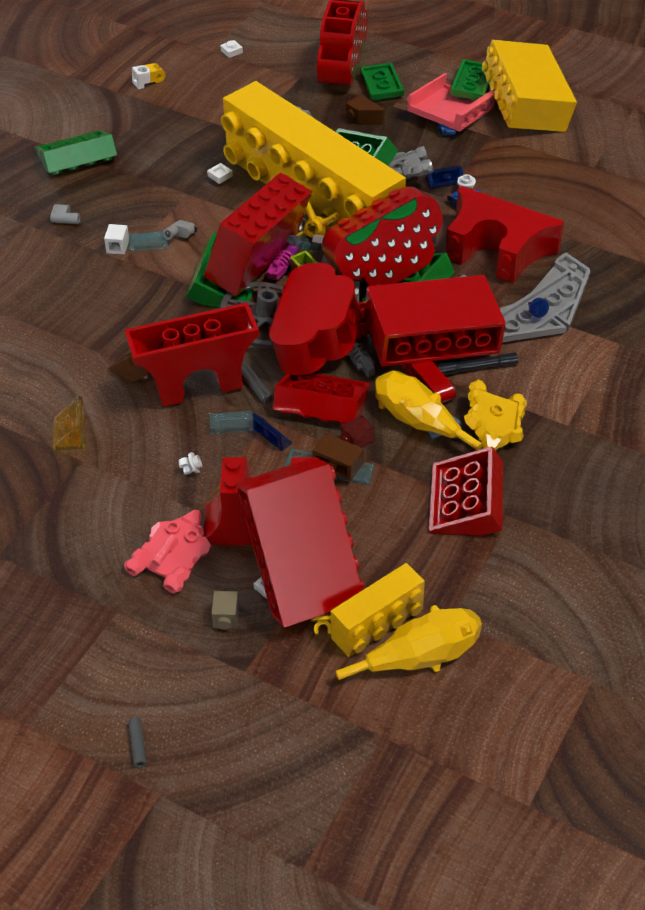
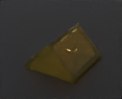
[52,396,87,451]

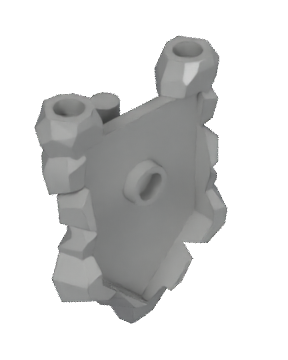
[389,146,434,179]

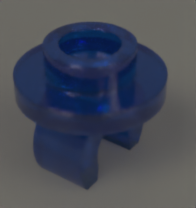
[528,298,549,318]

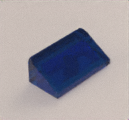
[425,166,464,188]
[252,413,292,451]

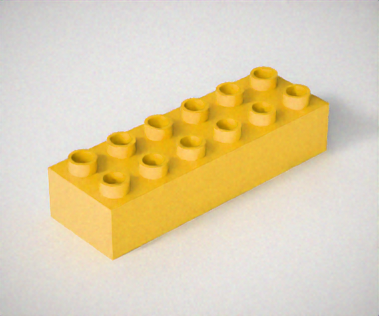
[221,81,406,229]

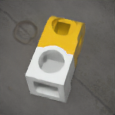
[132,63,166,89]

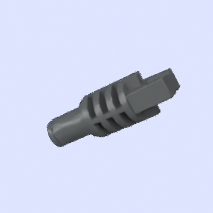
[348,341,375,378]

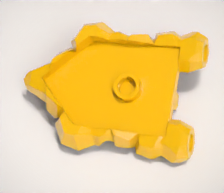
[464,379,527,451]

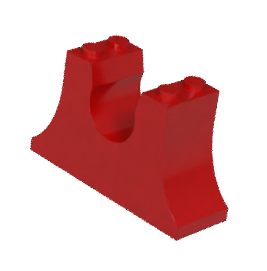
[445,186,564,284]
[124,302,259,407]
[203,457,314,545]

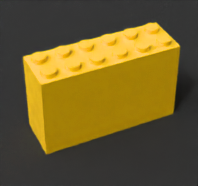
[482,40,577,132]

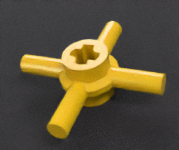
[295,201,340,247]

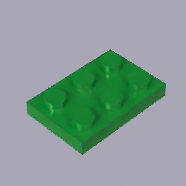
[360,62,404,101]

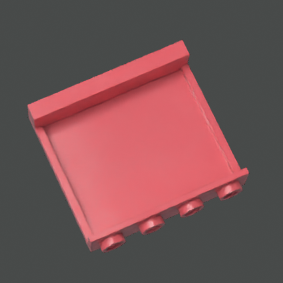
[407,73,496,131]

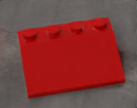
[273,373,371,426]
[429,446,503,536]

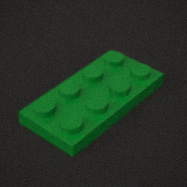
[450,59,489,101]

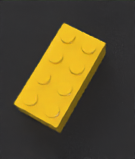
[331,563,425,657]

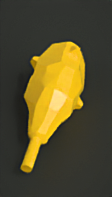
[375,370,483,450]
[335,605,482,680]

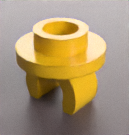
[311,612,331,635]

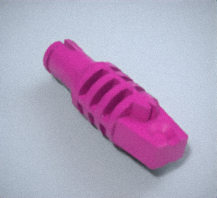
[267,242,300,280]

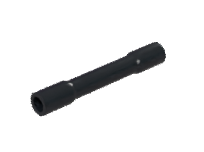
[436,352,518,375]

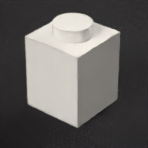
[104,224,130,254]

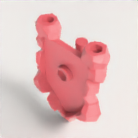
[124,510,212,594]

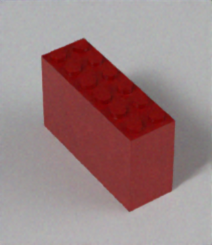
[204,172,312,296]
[364,275,506,367]
[235,457,365,628]

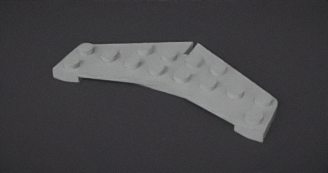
[500,253,590,342]

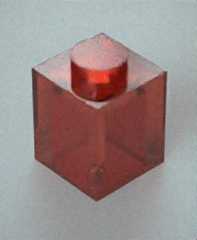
[340,415,375,448]

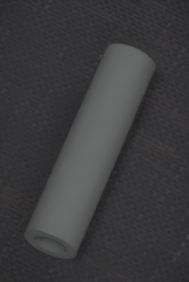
[128,717,147,768]

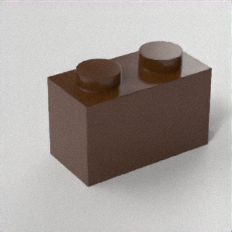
[313,433,364,481]

